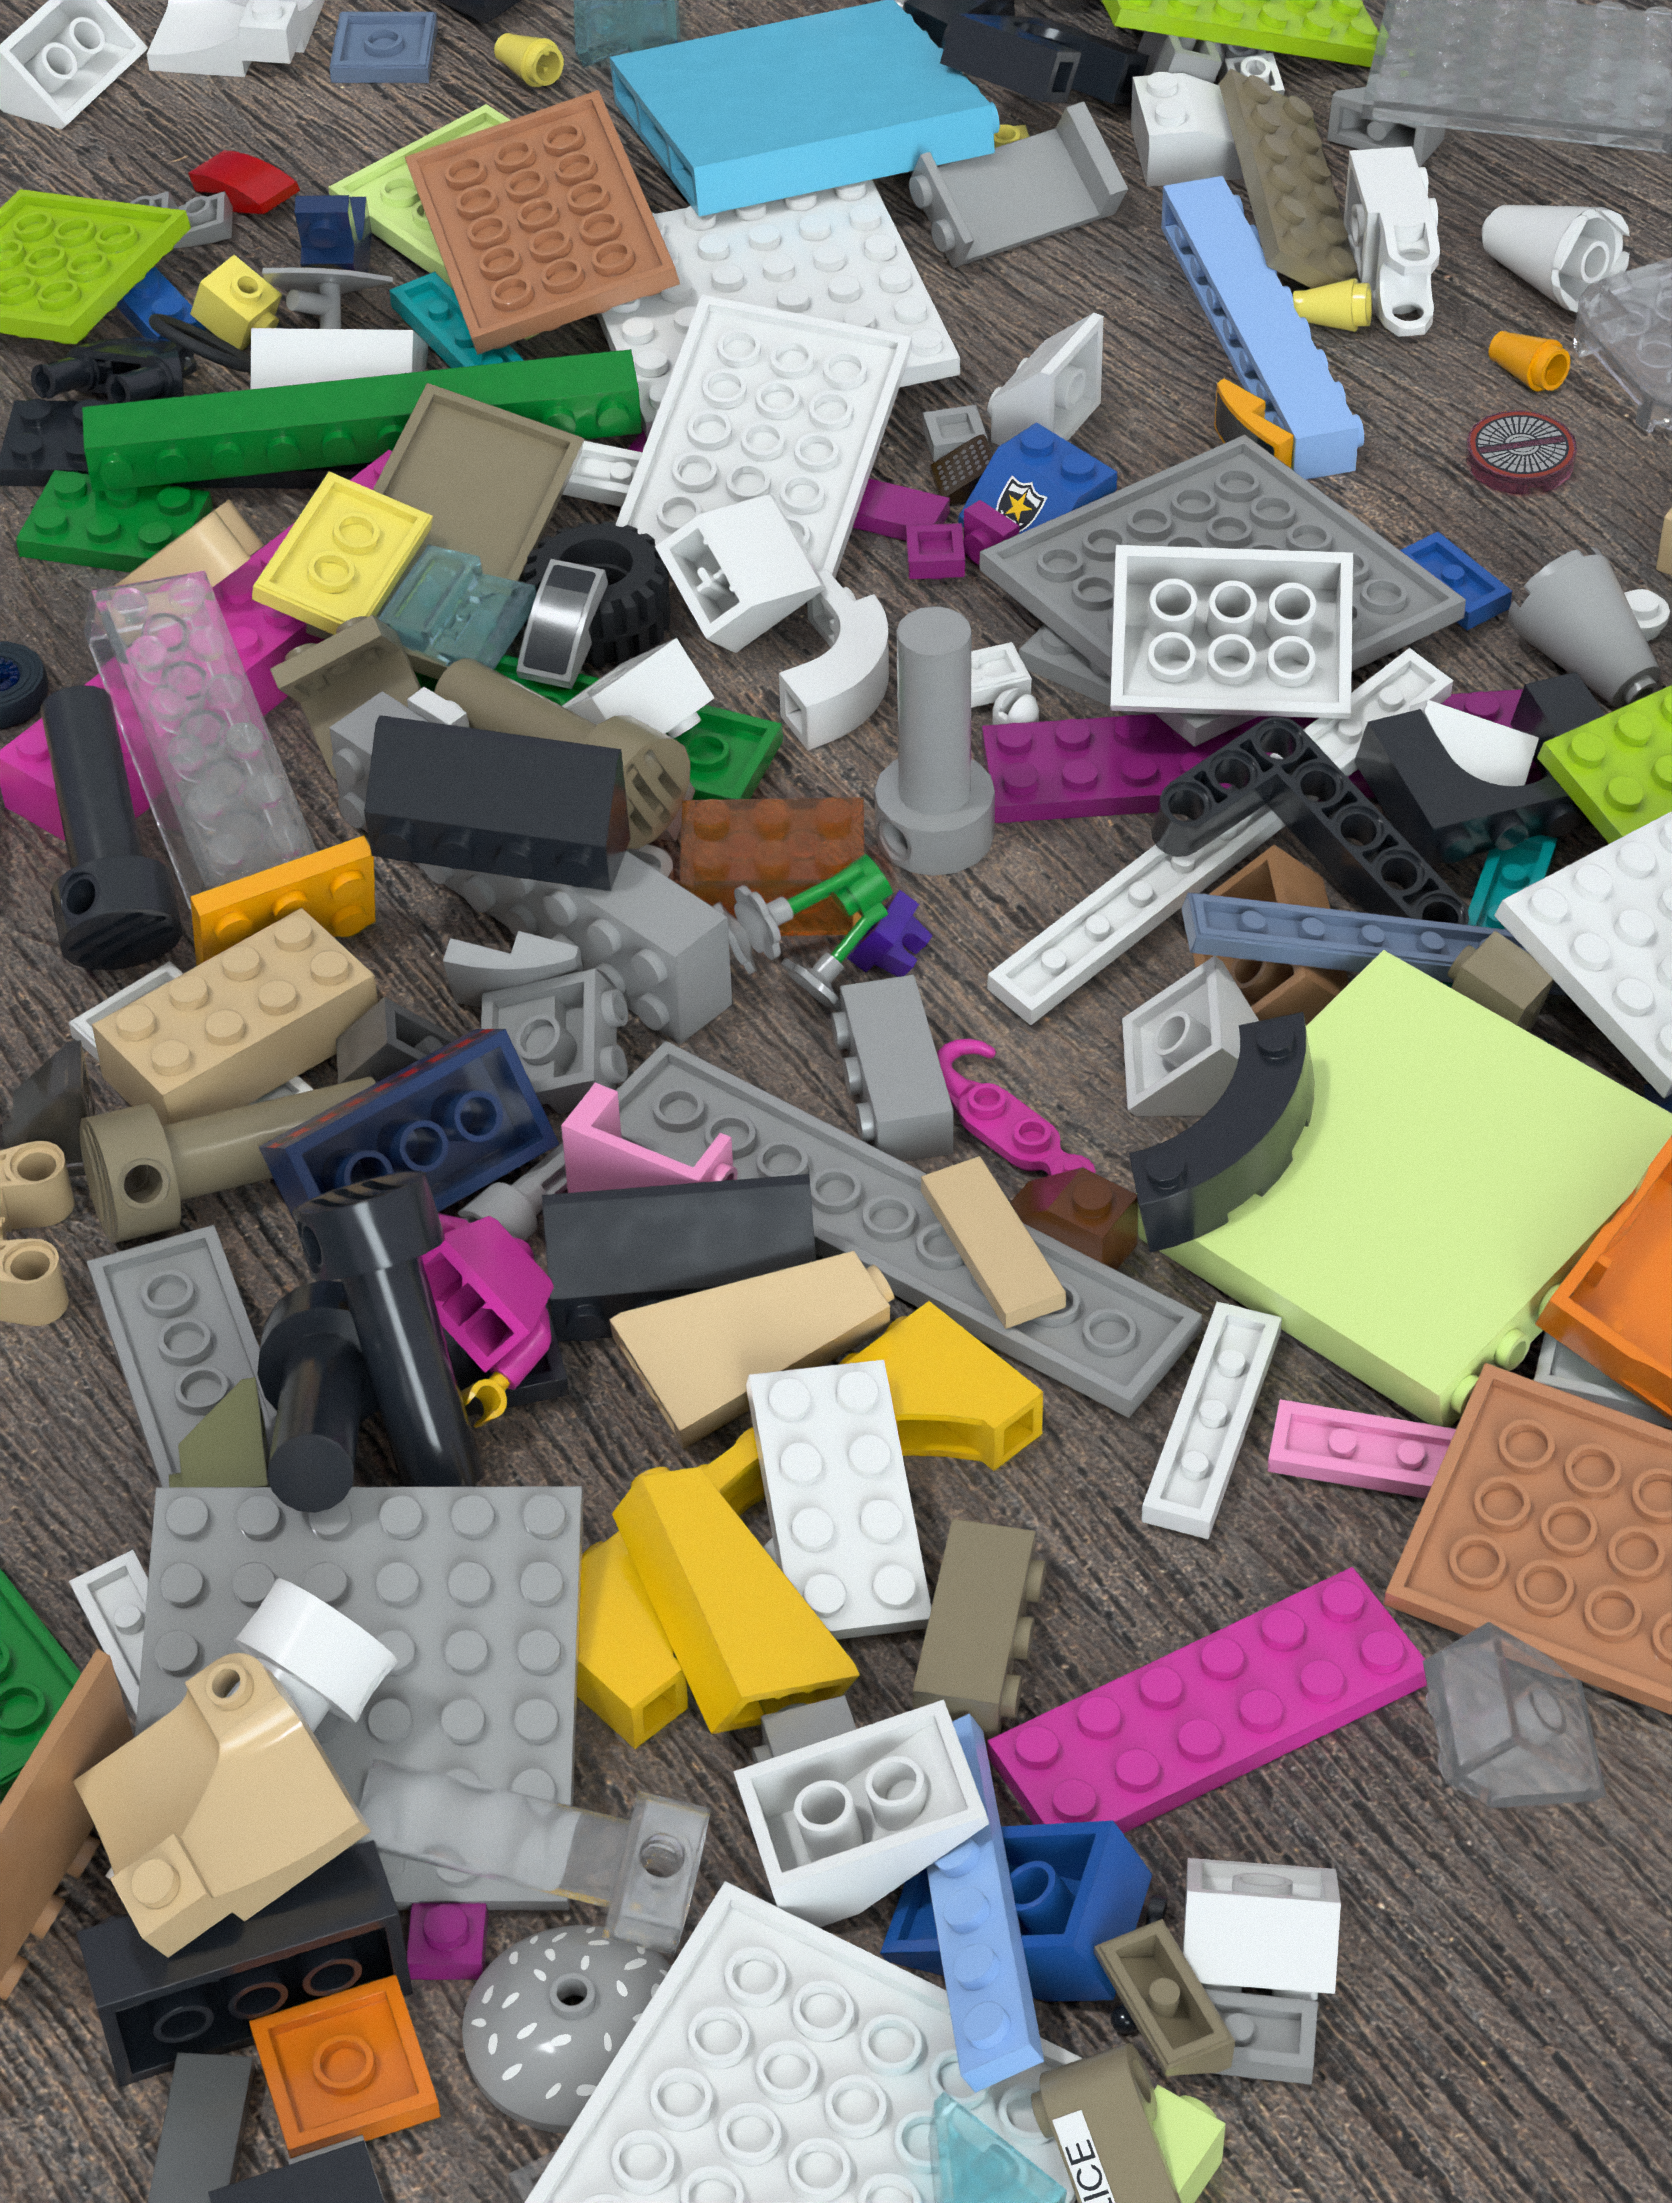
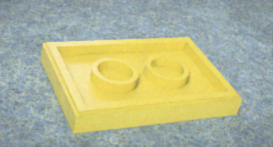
[252,472,433,635]

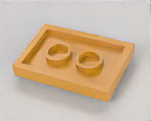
[190,835,376,966]

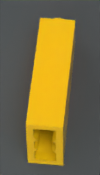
[612,1467,860,1734]

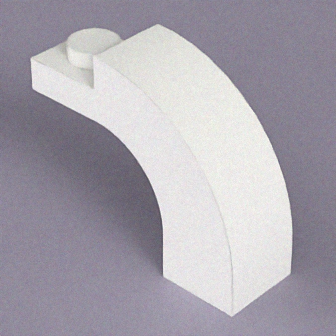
[779,569,889,751]

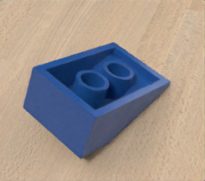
[880,1820,1153,2002]

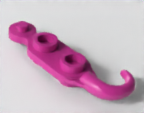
[937,1038,1096,1176]

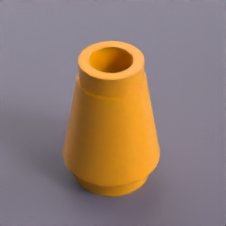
[1489,331,1571,392]

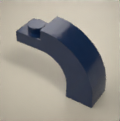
[294,195,372,273]

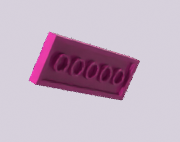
[987,1567,1432,1834]

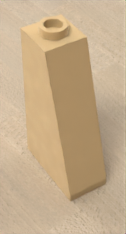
[609,1251,894,1449]

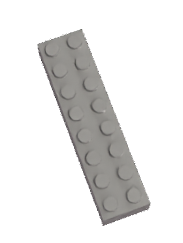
[329,691,732,1044]

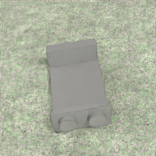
[909,101,1128,268]

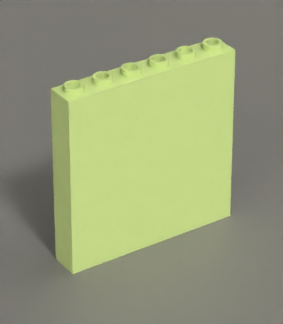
[1136,950,1672,1428]

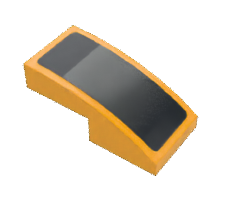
[1214,378,1294,469]

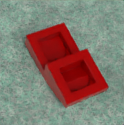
[188,150,300,214]

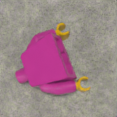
[421,1214,554,1428]

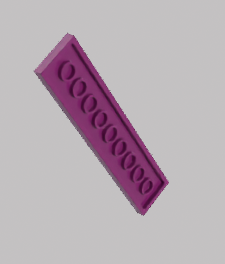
[982,689,1543,823]

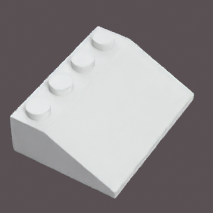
[1110,545,1353,719]

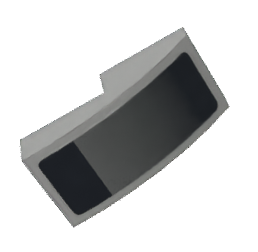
[516,559,608,689]

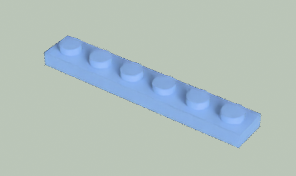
[926,1713,1044,2093]

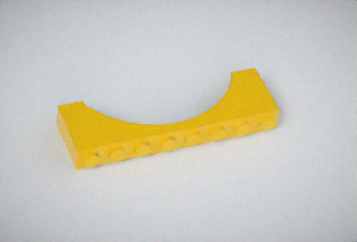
[577,1301,1043,1749]

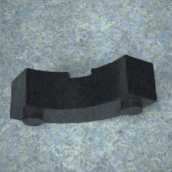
[1129,1012,1315,1253]

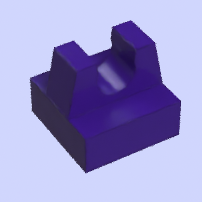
[847,890,932,977]

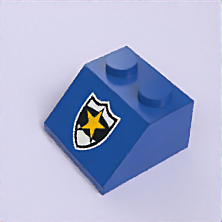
[958,422,1117,534]

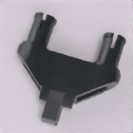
[31,337,197,404]

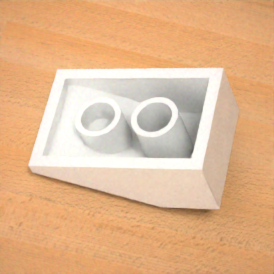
[1131,72,1244,187]
[733,1699,989,1928]

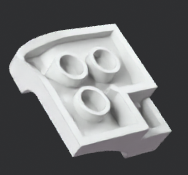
[147,0,325,77]

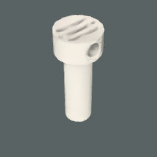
[105,1578,398,1881]

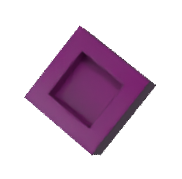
[964,500,1020,565]
[906,523,965,579]
[407,1903,489,1980]

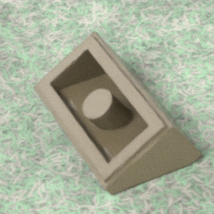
[1094,1919,1235,2076]

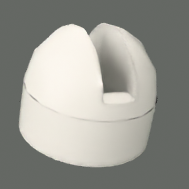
[992,688,1039,725]

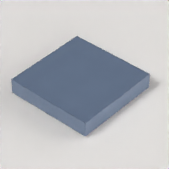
[329,12,438,83]

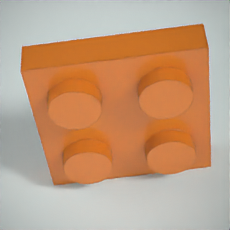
[249,1974,441,2159]

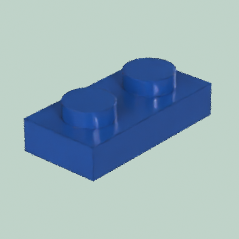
[116,267,206,340]
[1400,531,1512,630]

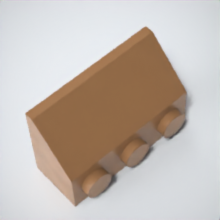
[1193,845,1349,1026]

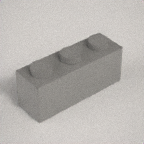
[831,975,953,1162]

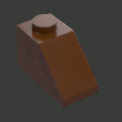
[1010,1167,1138,1270]

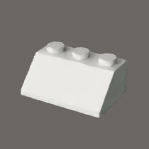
[0,0,148,129]
[250,328,428,389]

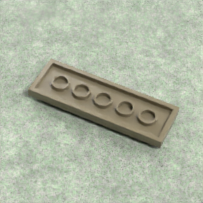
[1219,69,1361,288]

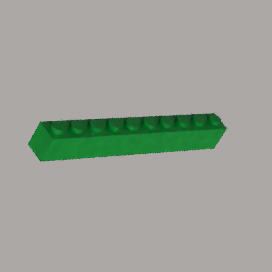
[82,349,642,492]

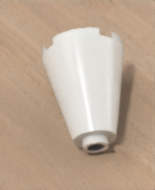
[1482,205,1630,314]

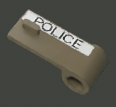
[1031,2043,1181,2203]

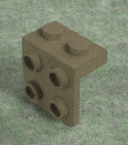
[270,615,421,780]

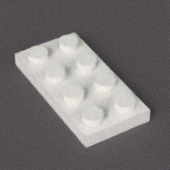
[746,1360,931,1640]

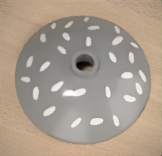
[462,1925,671,2134]

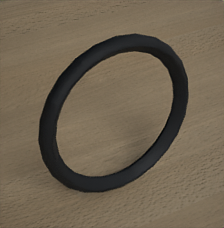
[149,314,251,372]

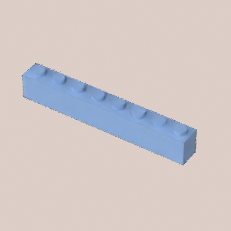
[1161,176,1364,480]

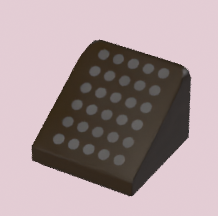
[930,434,993,505]

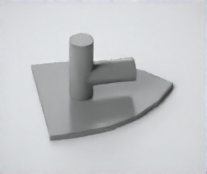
[262,267,393,329]

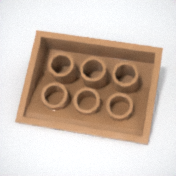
[0,1648,134,2001]

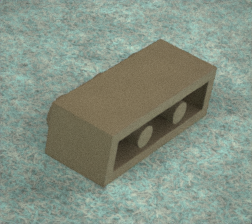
[912,1518,1046,1743]

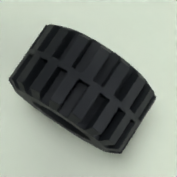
[524,521,671,667]

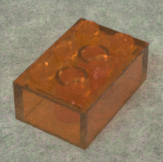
[680,797,865,936]

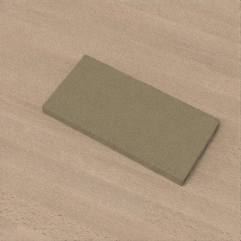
[306,383,585,680]

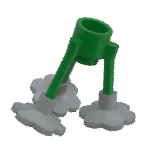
[713,854,893,1012]

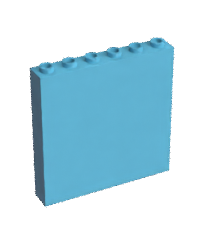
[609,0,1000,217]

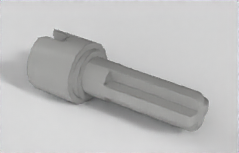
[458,1143,567,1241]

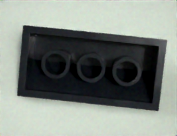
[364,715,631,891]
[542,1174,816,1342]

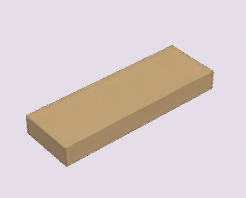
[921,1156,1066,1329]

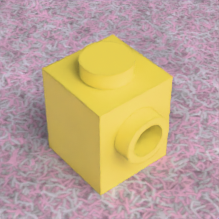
[190,255,282,351]

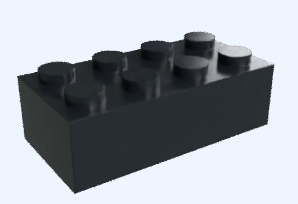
[76,1840,413,2087]

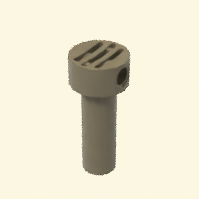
[434,658,690,849]
[79,1077,376,1243]

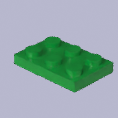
[16,470,213,573]

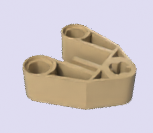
[91,499,264,648]
[0,1141,75,1326]

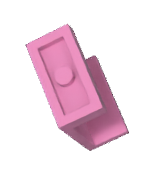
[561,1083,738,1193]

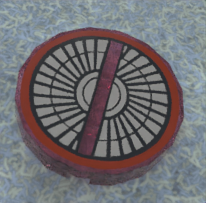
[1465,410,1577,495]

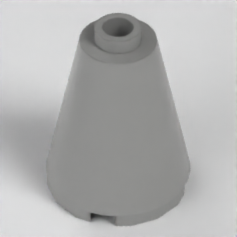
[1507,547,1661,708]

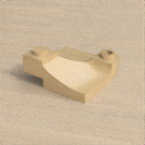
[73,1653,371,1958]

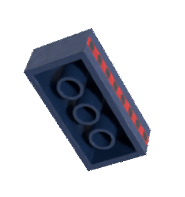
[259,1029,559,1219]

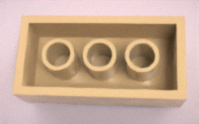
[92,908,378,1126]

